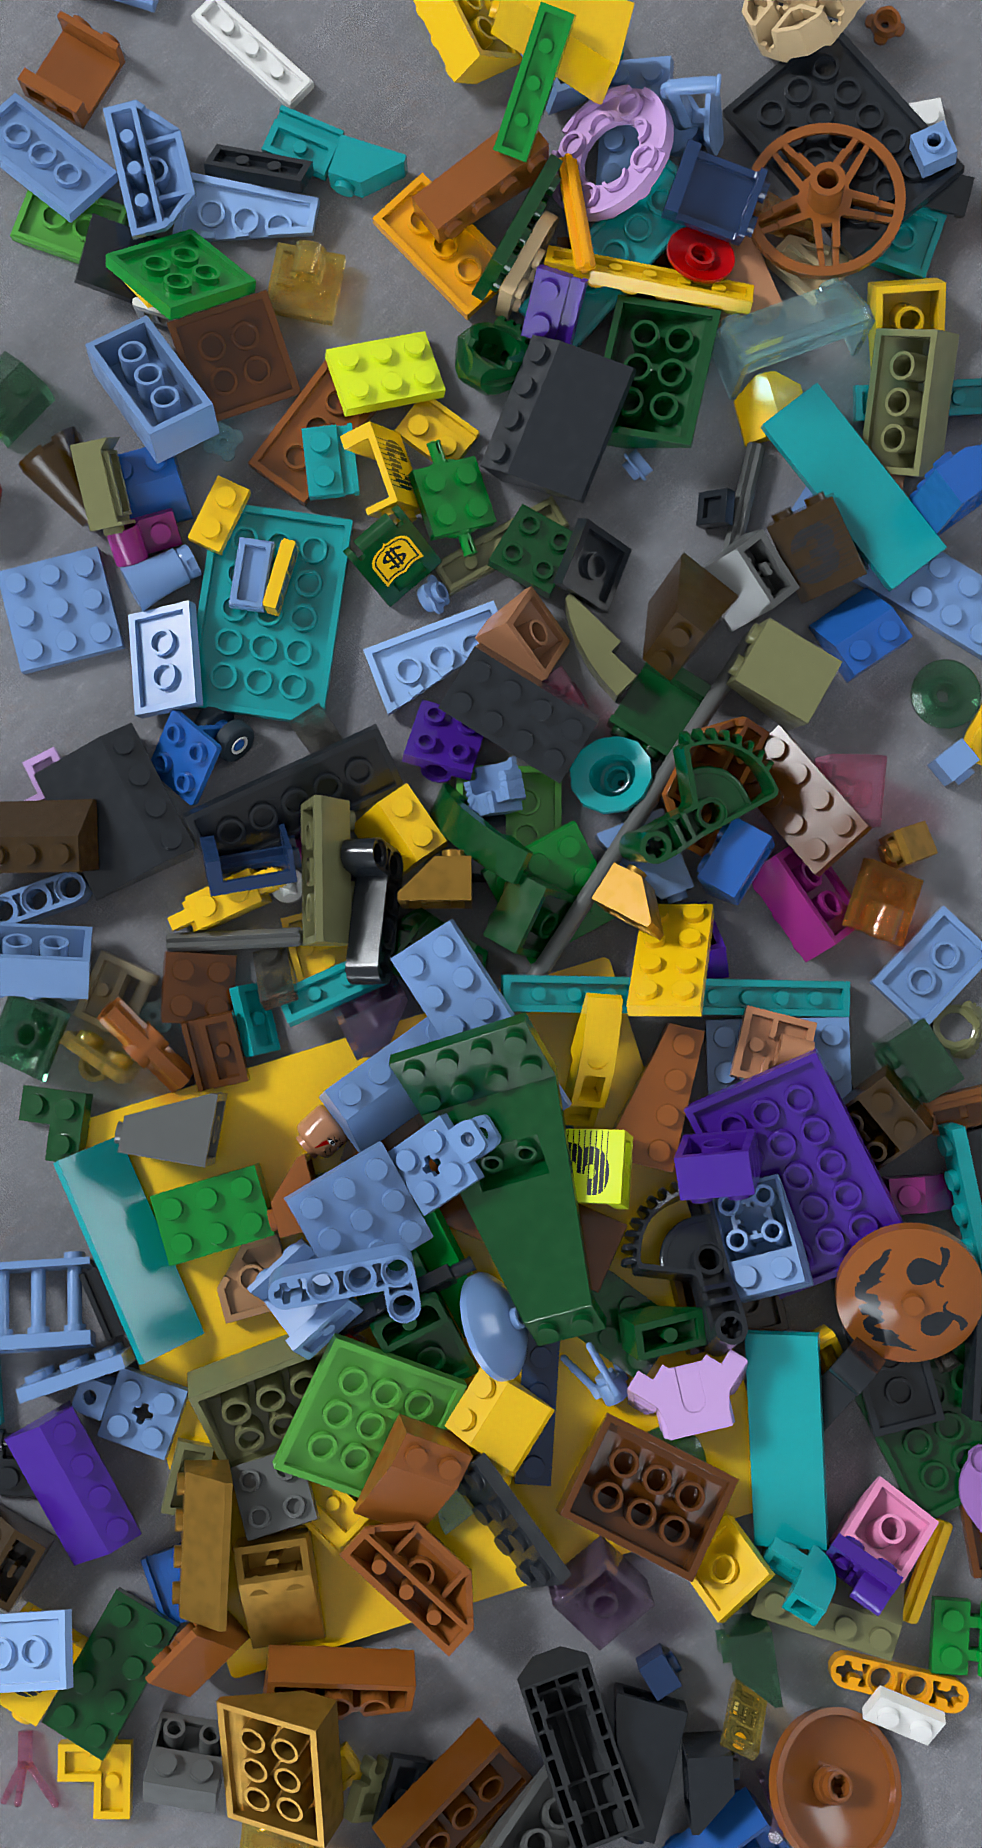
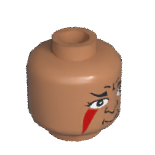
[296,1105,349,1158]

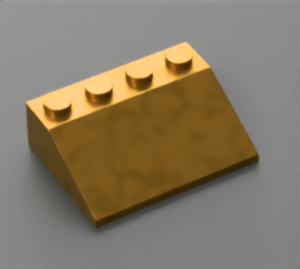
[216,1691,344,1848]

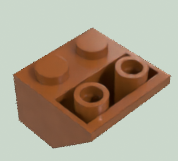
[145,1610,250,1697]

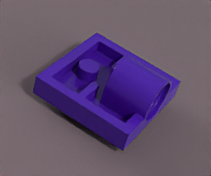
[402,699,484,783]
[825,1533,903,1616]

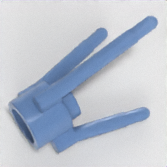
[560,1342,628,1407]

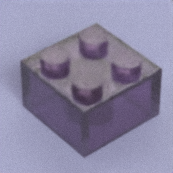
[548,1536,655,1650]

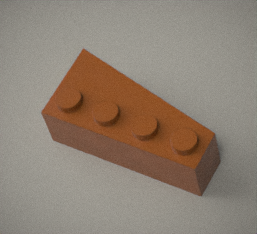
[412,130,549,244]
[612,1023,705,1172]
[263,1644,416,1720]

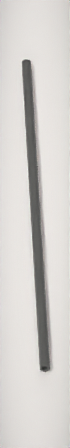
[407,631,749,1191]

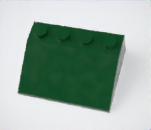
[604,295,722,449]

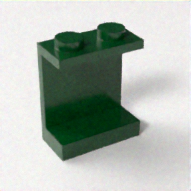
[607,662,712,762]

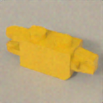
[167,866,287,932]

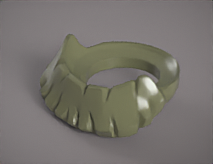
[933,1000,982,1060]

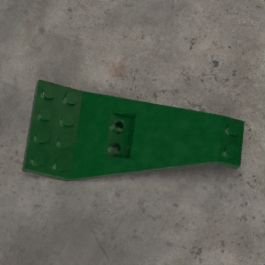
[389,1012,607,1346]

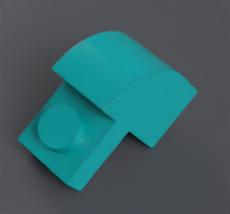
[763,1537,836,1627]

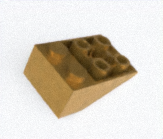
[233,1527,325,1649]

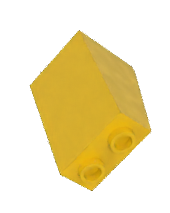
[488,0,635,105]

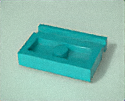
[261,105,345,181]
[301,423,360,501]

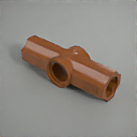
[97,997,193,1093]

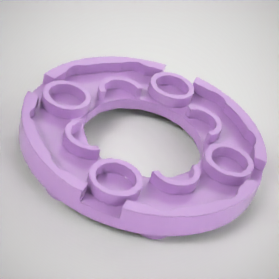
[552,85,674,222]

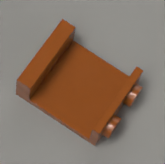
[17,10,125,129]

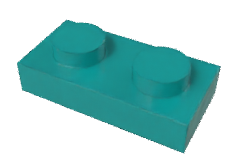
[229,981,281,1058]

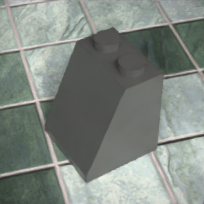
[114,1092,228,1168]

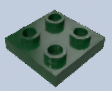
[488,504,573,599]

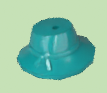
[570,736,653,814]

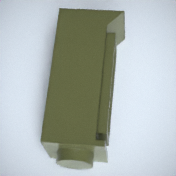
[70,436,136,536]

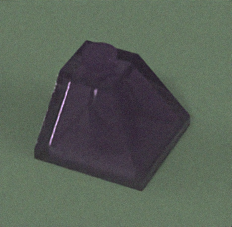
[333,973,408,1060]

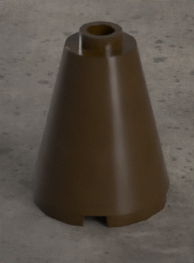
[18,426,89,527]

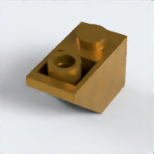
[878,820,938,872]

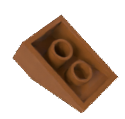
[353,1414,473,1527]

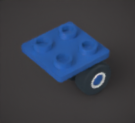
[151,707,255,805]

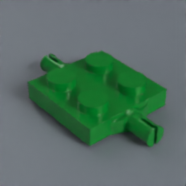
[408,440,497,558]

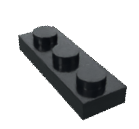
[204,144,314,193]

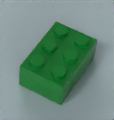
[150,1163,278,1266]

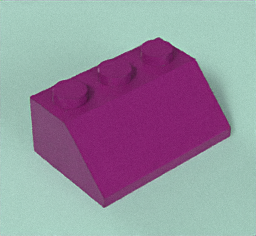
[752,846,867,963]

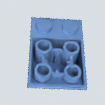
[712,1174,814,1303]

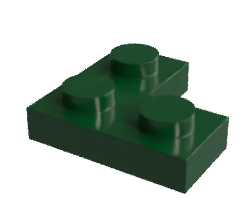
[19,1085,93,1162]

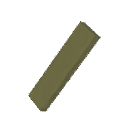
[434,496,569,596]

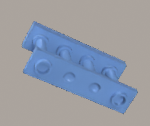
[0,1251,96,1354]

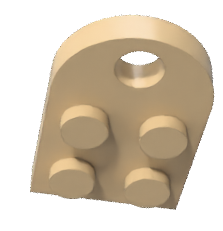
[495,210,559,320]

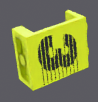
[566,1129,633,1209]

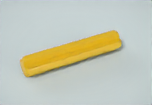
[903,1518,953,1624]

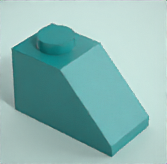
[328,134,408,198]

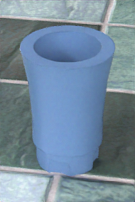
[120,544,202,611]

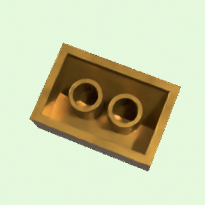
[398,849,472,909]

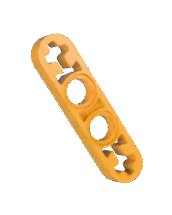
[828,1650,969,1713]

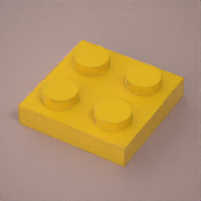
[690,1515,775,1623]

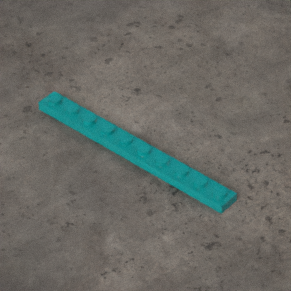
[501,974,851,1017]

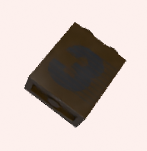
[767,491,868,604]

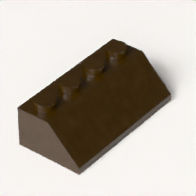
[0,799,99,873]

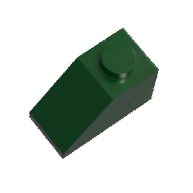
[618,1306,707,1361]

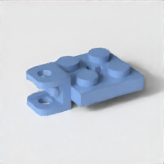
[388,1113,501,1216]
[72,1366,188,1460]

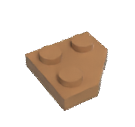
[217,1233,284,1324]

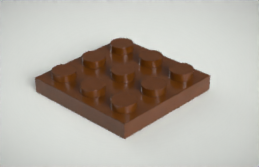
[167,289,301,422]

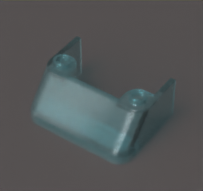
[712,278,875,400]

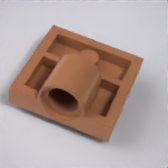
[729,1005,817,1080]

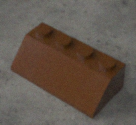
[372,1717,533,1848]

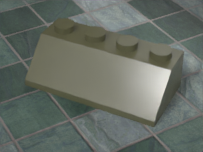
[862,328,959,477]
[301,795,355,946]
[746,1546,905,1661]

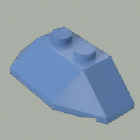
[103,100,196,239]

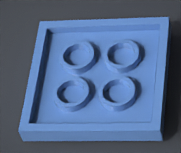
[0,546,125,675]
[284,1141,434,1282]

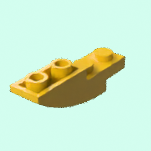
[563,993,623,1127]

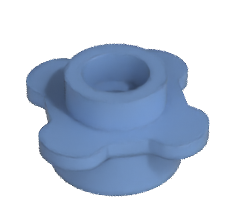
[417,575,450,614]

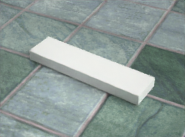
[191,0,314,109]

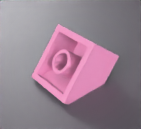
[829,1476,939,1583]

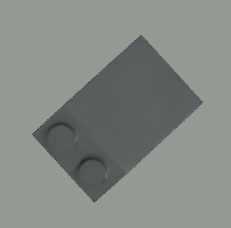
[479,1765,571,1848]

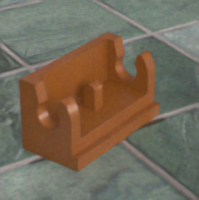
[922,1084,982,1136]

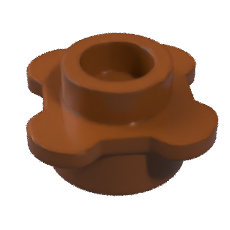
[865,6,905,46]

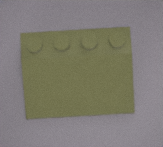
[187,1334,328,1468]

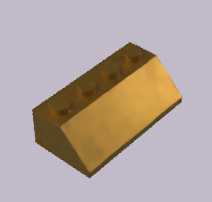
[172,1459,233,1632]

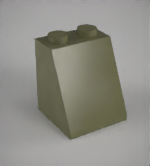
[726,618,842,731]

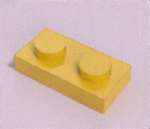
[188,475,251,555]

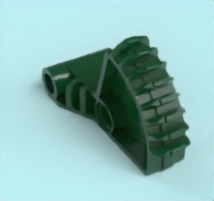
[619,728,779,864]

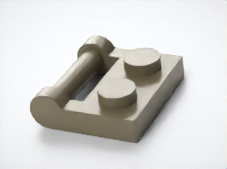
[73,950,160,1033]

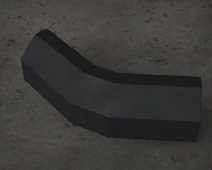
[517,1646,645,1848]

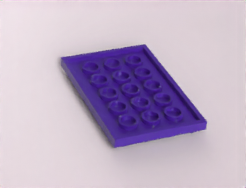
[684,1048,904,1299]

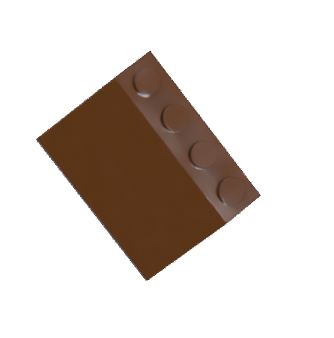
[556,1413,739,1583]

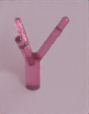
[0,1729,59,1808]

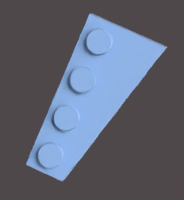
[172,172,320,242]
[363,600,498,717]

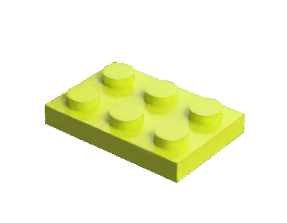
[325,331,446,417]

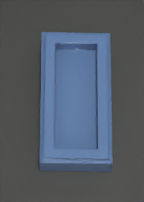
[229,537,276,613]

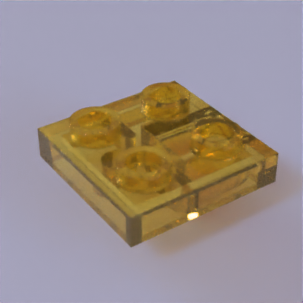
[267,240,346,326]
[59,1029,139,1084]

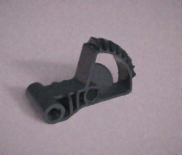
[621,1181,748,1357]

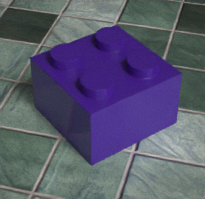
[674,1128,762,1204]

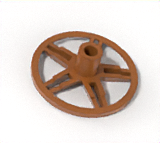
[751,123,906,280]

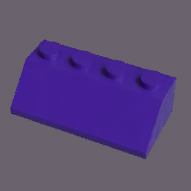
[4,1400,142,1566]

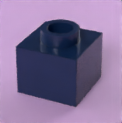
[635,1643,683,1701]

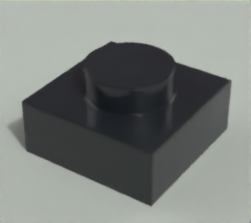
[696,487,735,530]

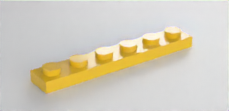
[544,245,754,315]

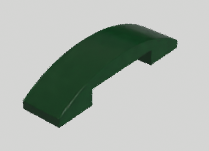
[429,783,533,885]

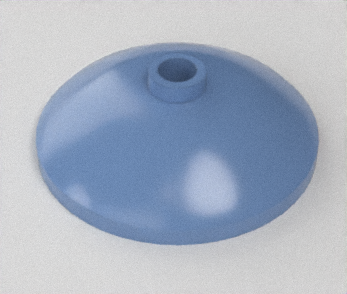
[460,1272,528,1382]

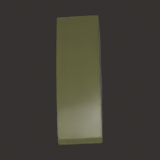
[564,593,636,702]

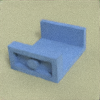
[247,1238,363,1360]

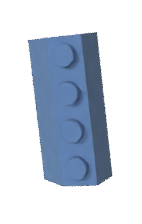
[319,1017,441,1153]

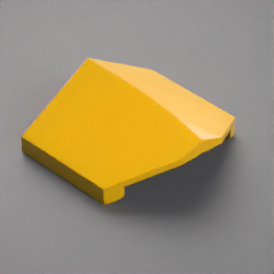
[733,371,803,447]

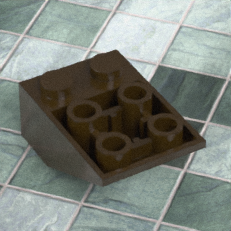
[842,1064,934,1170]
[0,1504,56,1613]

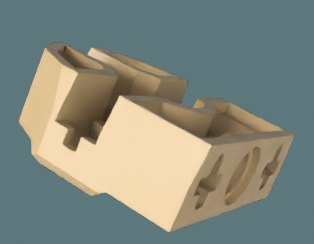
[742,0,866,63]

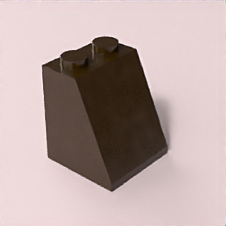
[642,552,740,681]

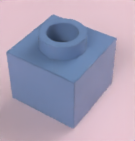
[909,120,958,178]
[927,738,980,787]

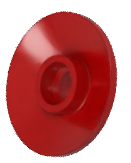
[667,227,735,283]

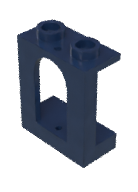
[200,824,302,897]

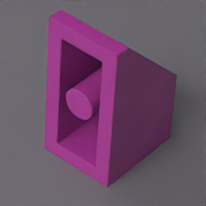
[881,1173,954,1215]

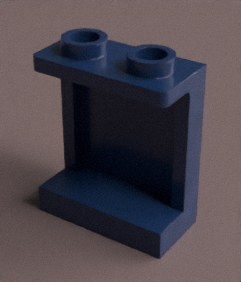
[661,139,770,246]

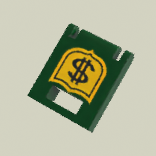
[343,504,442,607]

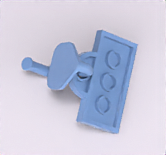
[596,56,724,185]

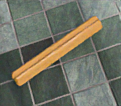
[558,153,596,274]

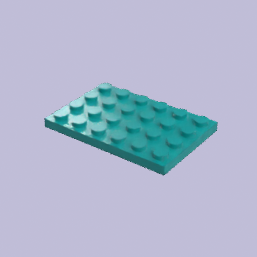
[194,505,354,727]

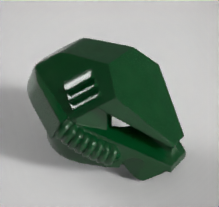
[455,315,528,396]

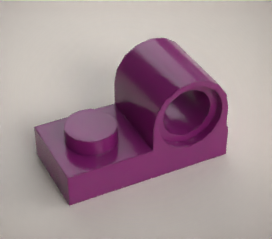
[107,508,183,567]

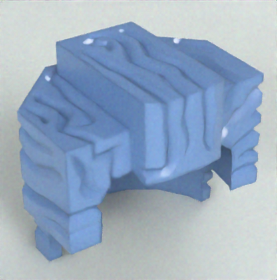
[464,756,526,817]

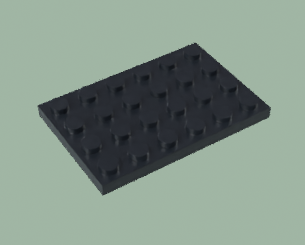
[723,19,965,260]

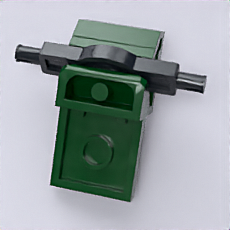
[338,1247,478,1379]

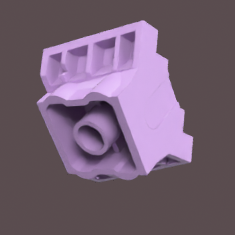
[627,1349,749,1440]

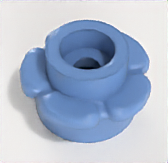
[622,449,653,481]

